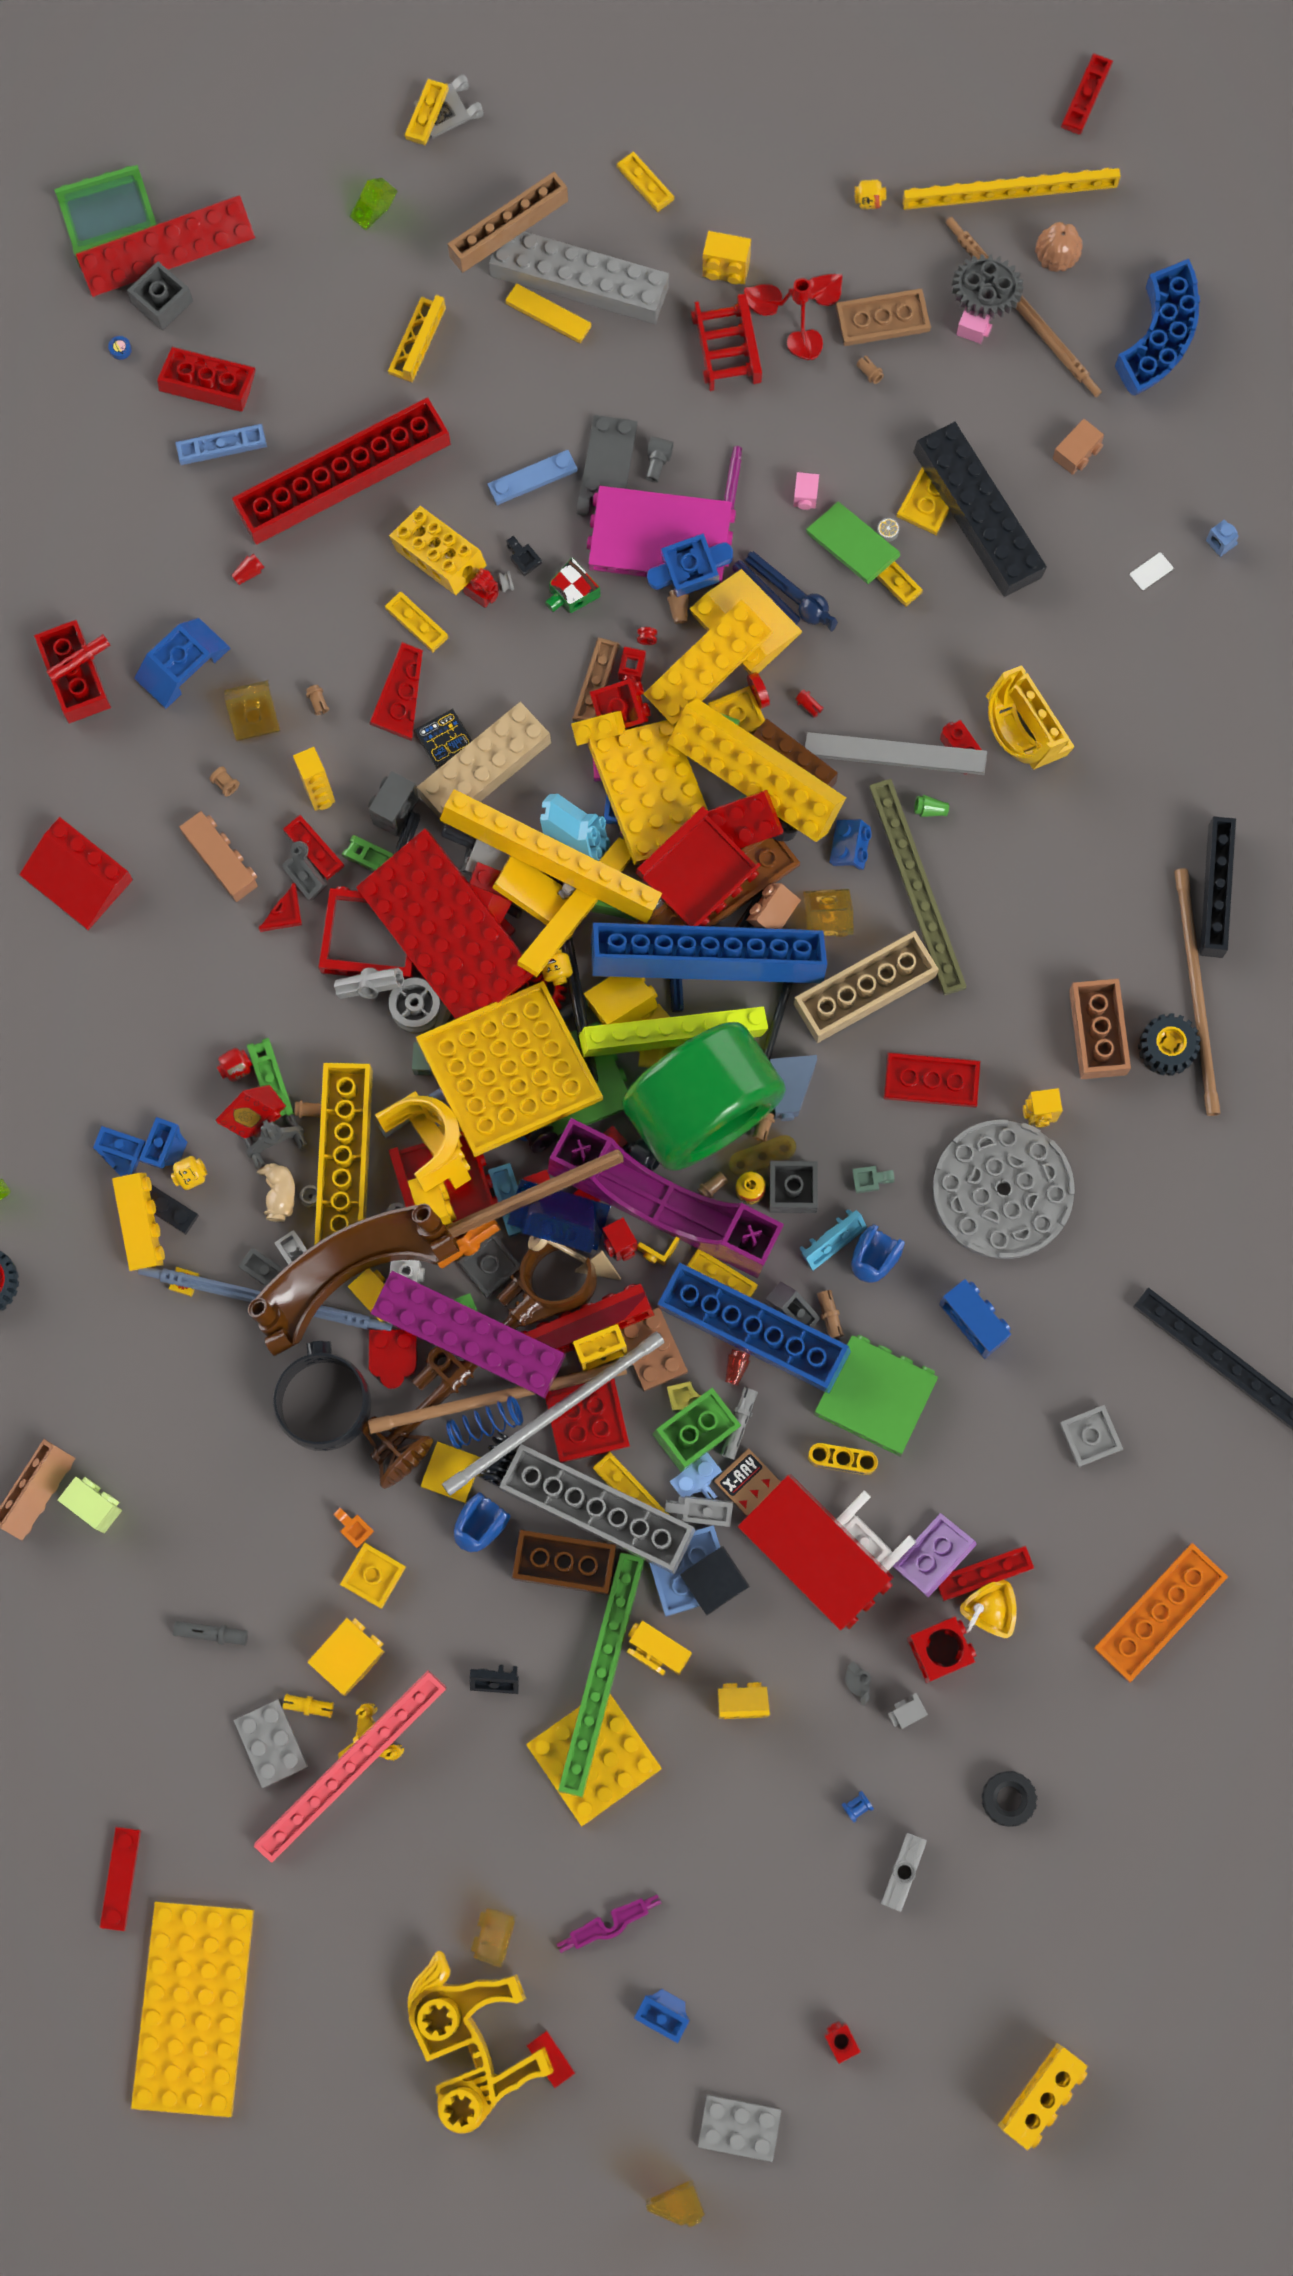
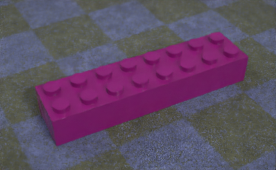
[370,1271,566,1398]

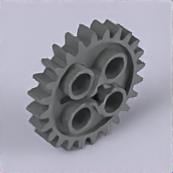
[952,254,1024,319]

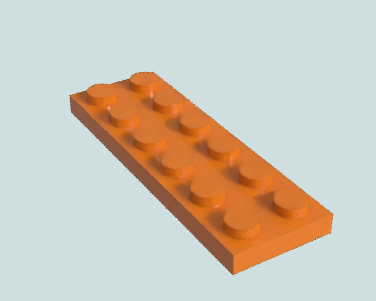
[1093,1543,1228,1683]

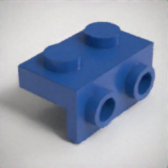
[830,819,871,870]

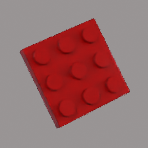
[545,1378,630,1463]

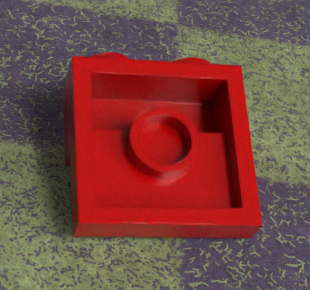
[589,678,651,728]

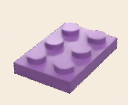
[892,1513,977,1597]

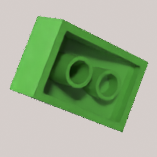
[652,1388,742,1472]

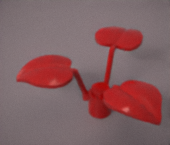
[744,274,843,360]

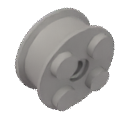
[389,978,441,1033]

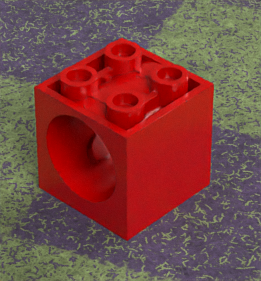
[907,1616,977,1683]

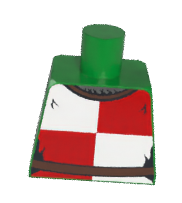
[545,557,601,613]

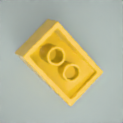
[718,1682,770,1719]

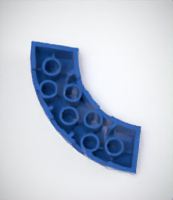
[1115,259,1200,396]

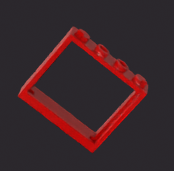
[319,886,415,980]

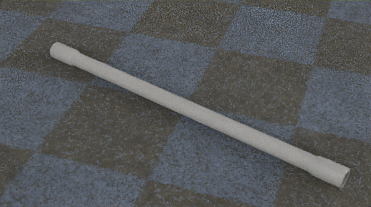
[442,1331,665,1496]

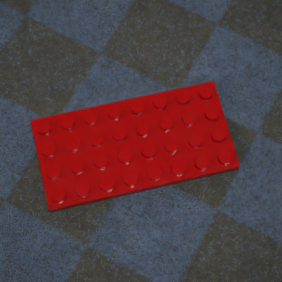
[356,828,534,1019]

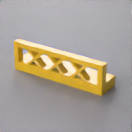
[388,295,446,383]

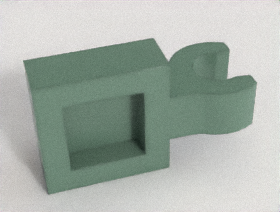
[853,1166,895,1194]

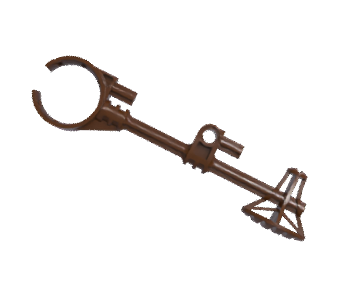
[361,1238,597,1489]

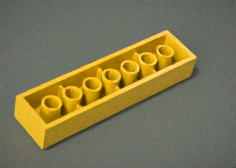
[668,699,846,842]
[314,1063,373,1245]

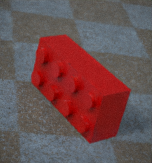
[34,620,111,724]

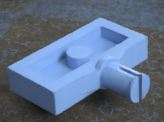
[670,1452,722,1499]

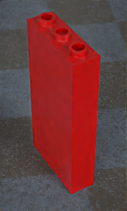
[738,1474,894,1631]

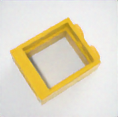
[573,1324,627,1371]

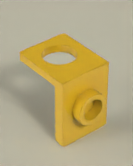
[637,1237,679,1266]

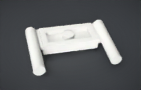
[837,1491,916,1570]

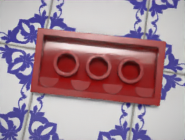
[157,347,256,412]

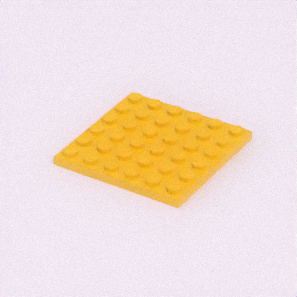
[416,981,603,1157]

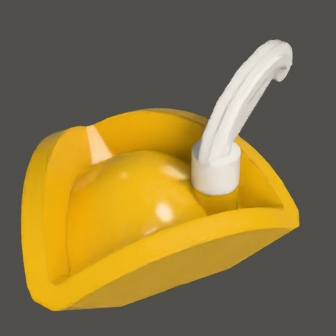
[960,1580,1016,1638]

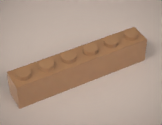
[448,172,568,273]

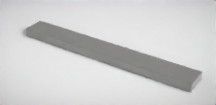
[805,732,988,775]

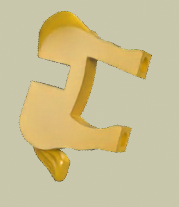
[408,1951,554,2133]

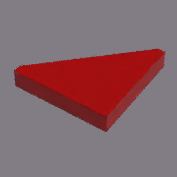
[259,883,302,932]

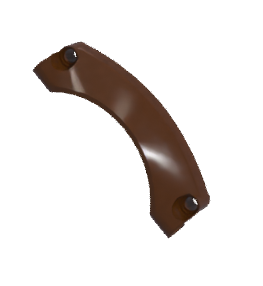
[248,1204,460,1356]

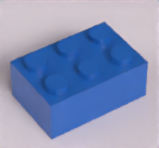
[939,1279,1011,1359]

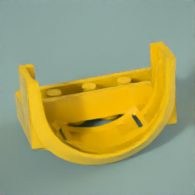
[986,665,1075,770]
[375,1091,471,1192]

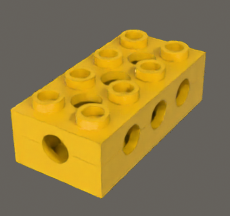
[389,506,487,596]
[998,2043,1088,2151]

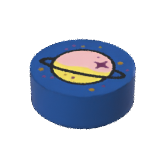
[108,336,132,360]

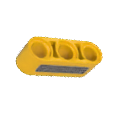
[808,1443,878,1475]

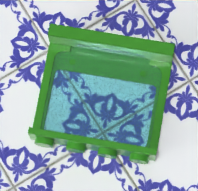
[54,165,156,267]

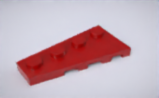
[369,642,423,741]

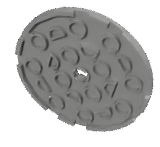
[933,1120,1075,1259]

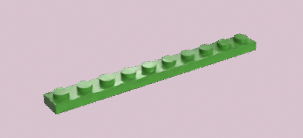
[558,1553,645,1798]

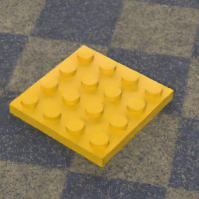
[526,1694,662,1827]

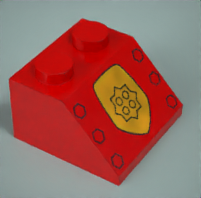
[215,1085,286,1138]

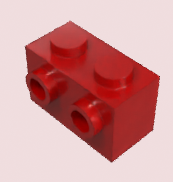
[602,1217,638,1261]

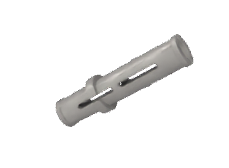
[720,1387,758,1460]

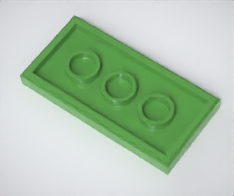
[806,501,900,584]

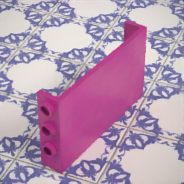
[587,486,736,586]

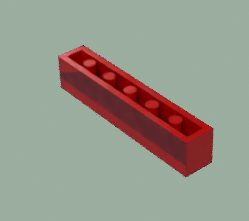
[521,1283,654,1354]

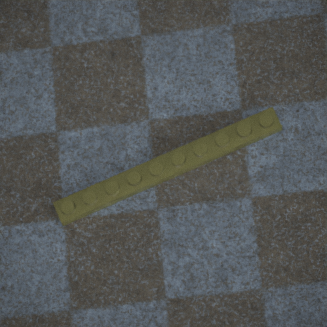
[869,779,967,996]

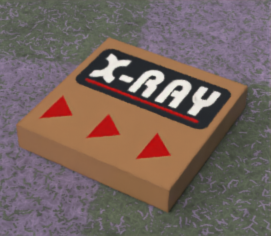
[714,1448,780,1516]

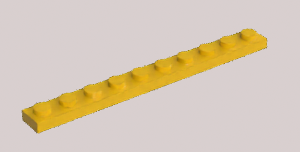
[902,168,1121,210]

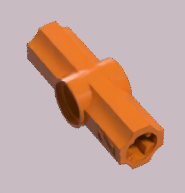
[438,1220,501,1269]

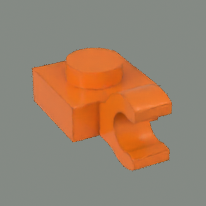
[333,1508,375,1549]

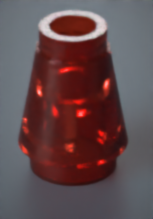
[725,1349,751,1386]

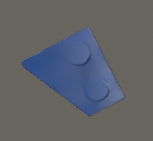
[93,1126,146,1176]

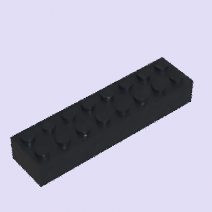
[913,421,1047,597]

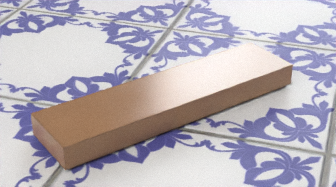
[572,637,620,722]

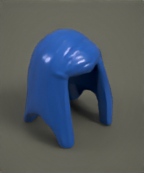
[851,1224,905,1283]
[454,1492,511,1552]

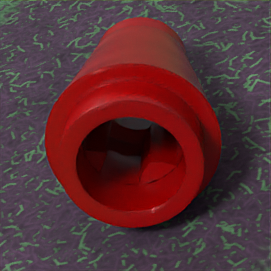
[231,553,265,585]

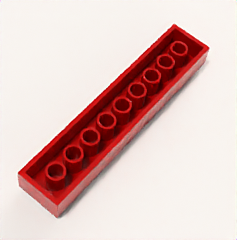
[232,397,451,545]

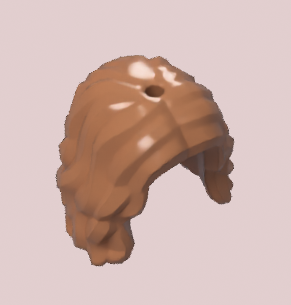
[1035,222,1083,272]

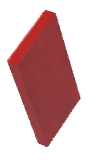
[884,1052,981,1108]

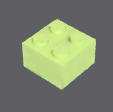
[58,1477,122,1533]

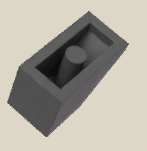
[766,1281,821,1328]

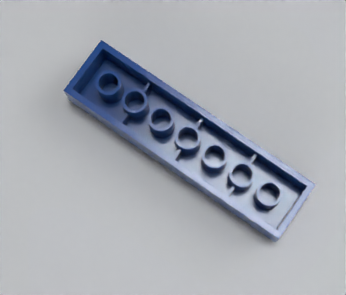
[658,1263,851,1394]

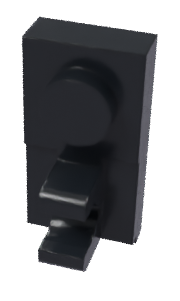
[470,1665,519,1694]

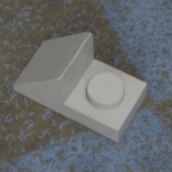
[274,1230,307,1265]

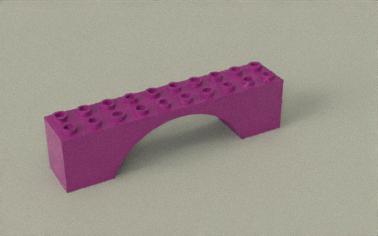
[548,1118,784,1279]

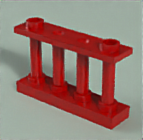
[691,294,762,391]

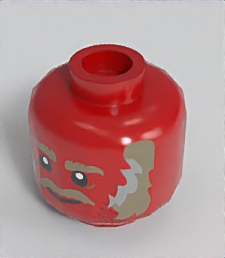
[216,1048,252,1082]

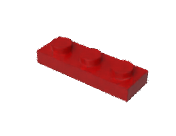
[283,815,345,881]

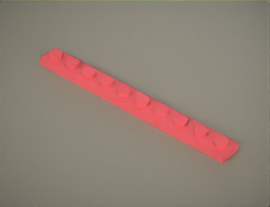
[254,1670,446,1863]

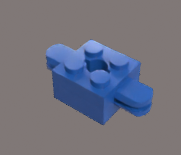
[647,533,733,597]

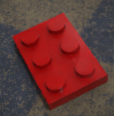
[708,789,784,848]

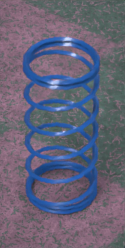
[446,1396,523,1449]

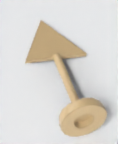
[528,1219,621,1280]

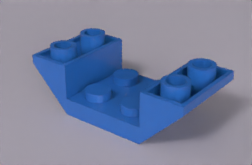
[134,618,231,709]

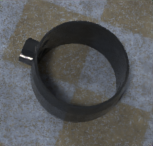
[273,1341,371,1451]

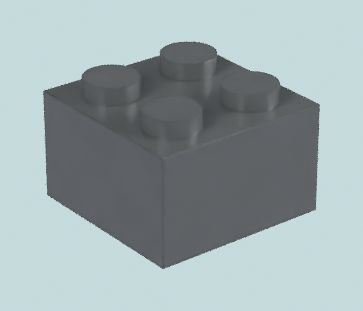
[127,261,193,330]
[368,771,419,837]
[769,1161,818,1213]

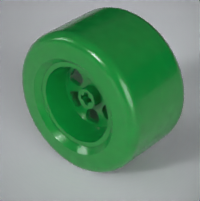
[622,1022,786,1171]

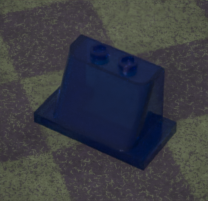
[507,1178,611,1253]

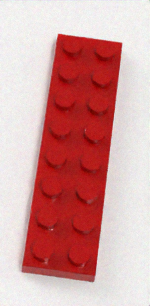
[76,195,255,297]

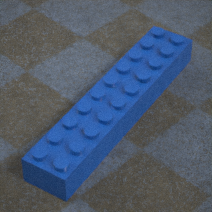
[591,923,827,983]

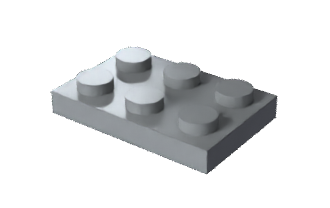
[234,1699,308,1788]
[698,2095,781,2162]

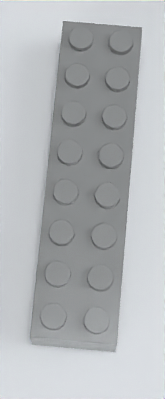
[489,232,669,324]
[499,1444,695,1574]

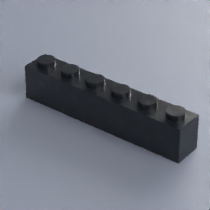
[1200,816,1236,958]

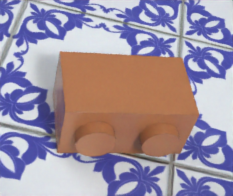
[1053,419,1104,475]
[747,883,801,929]

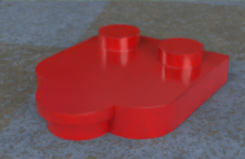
[369,1330,417,1389]

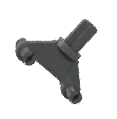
[243,1114,308,1169]

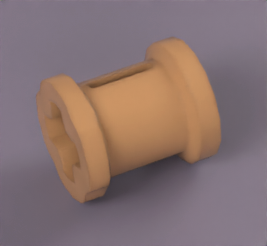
[209,766,240,797]

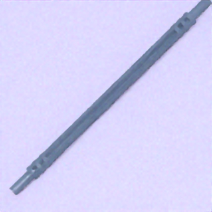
[138,1267,393,1331]

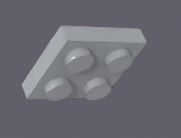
[1059,1405,1123,1468]

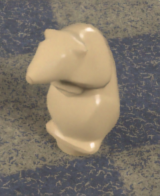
[257,1163,295,1222]

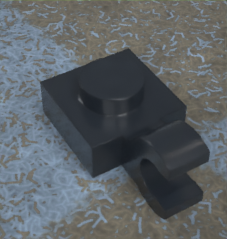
[506,536,542,576]

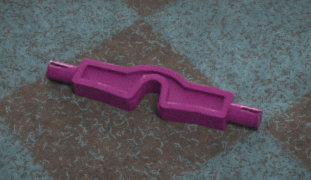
[557,1894,662,1953]

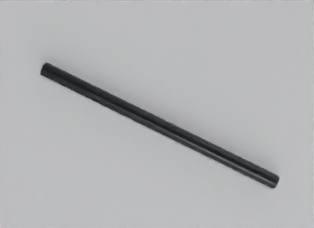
[548,875,598,1083]

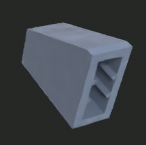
[770,1055,817,1121]

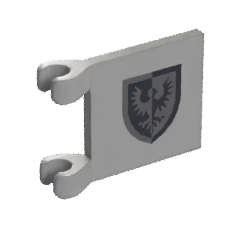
[414,75,484,139]

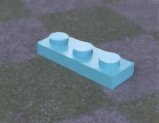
[488,1163,531,1237]

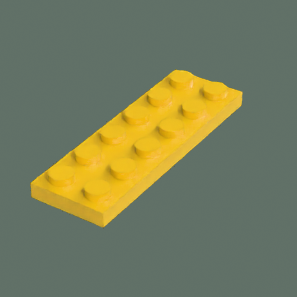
[644,599,773,727]

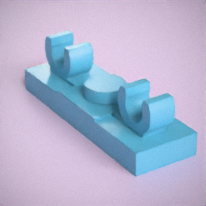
[800,1209,867,1271]

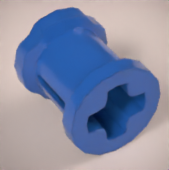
[841,1791,874,1823]

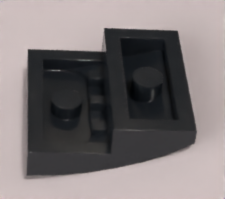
[680,1546,750,1616]

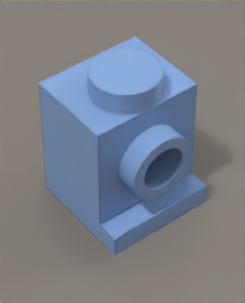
[1206,519,1239,557]

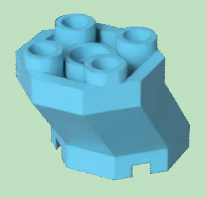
[540,794,610,861]

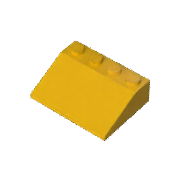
[690,569,802,674]

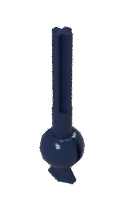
[745,551,838,632]

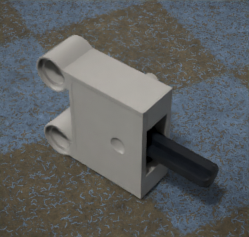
[441,824,510,876]

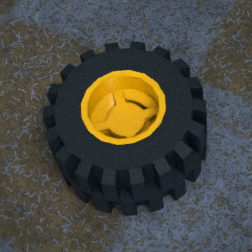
[1138,1013,1201,1076]

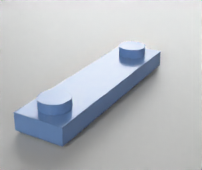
[176,424,267,465]
[488,450,577,505]

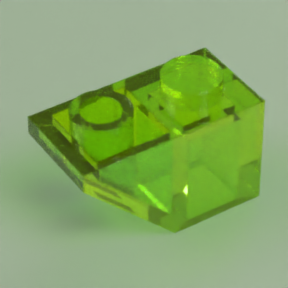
[350,178,398,230]

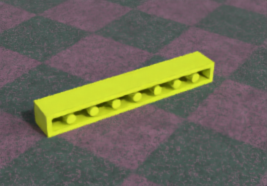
[579,1007,768,1058]

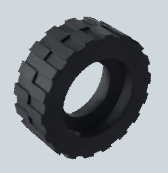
[981,1771,1038,1827]

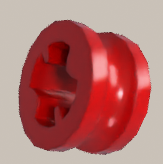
[637,627,657,645]

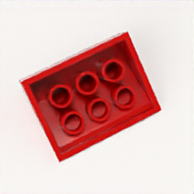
[19,817,133,930]

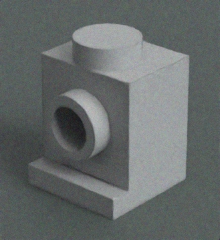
[888,1693,928,1729]

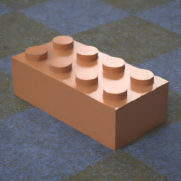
[1069,979,1131,1079]

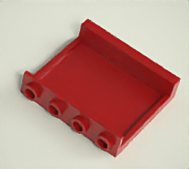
[635,806,761,926]
[389,1131,498,1223]

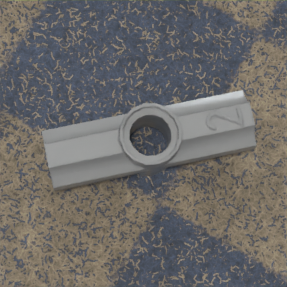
[334,968,405,999]
[881,1833,927,1912]

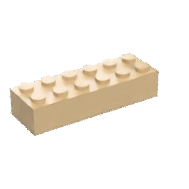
[417,702,551,825]
[794,931,939,1043]

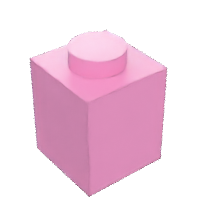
[957,306,992,344]
[794,472,819,510]

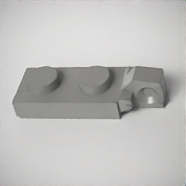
[665,1496,733,1527]

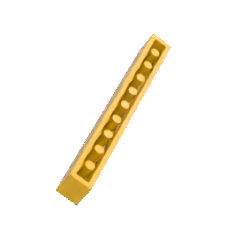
[440,789,662,924]

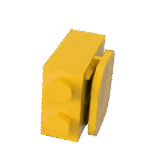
[584,977,658,1025]
[307,1618,385,1696]
[627,1621,692,1676]

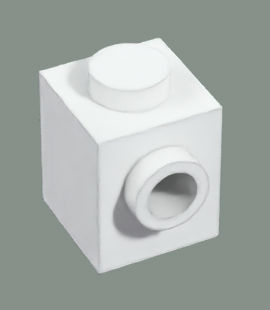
[389,1260,425,1283]

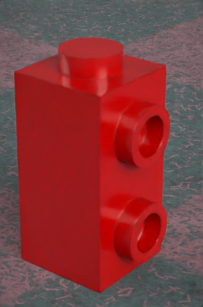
[940,720,982,775]

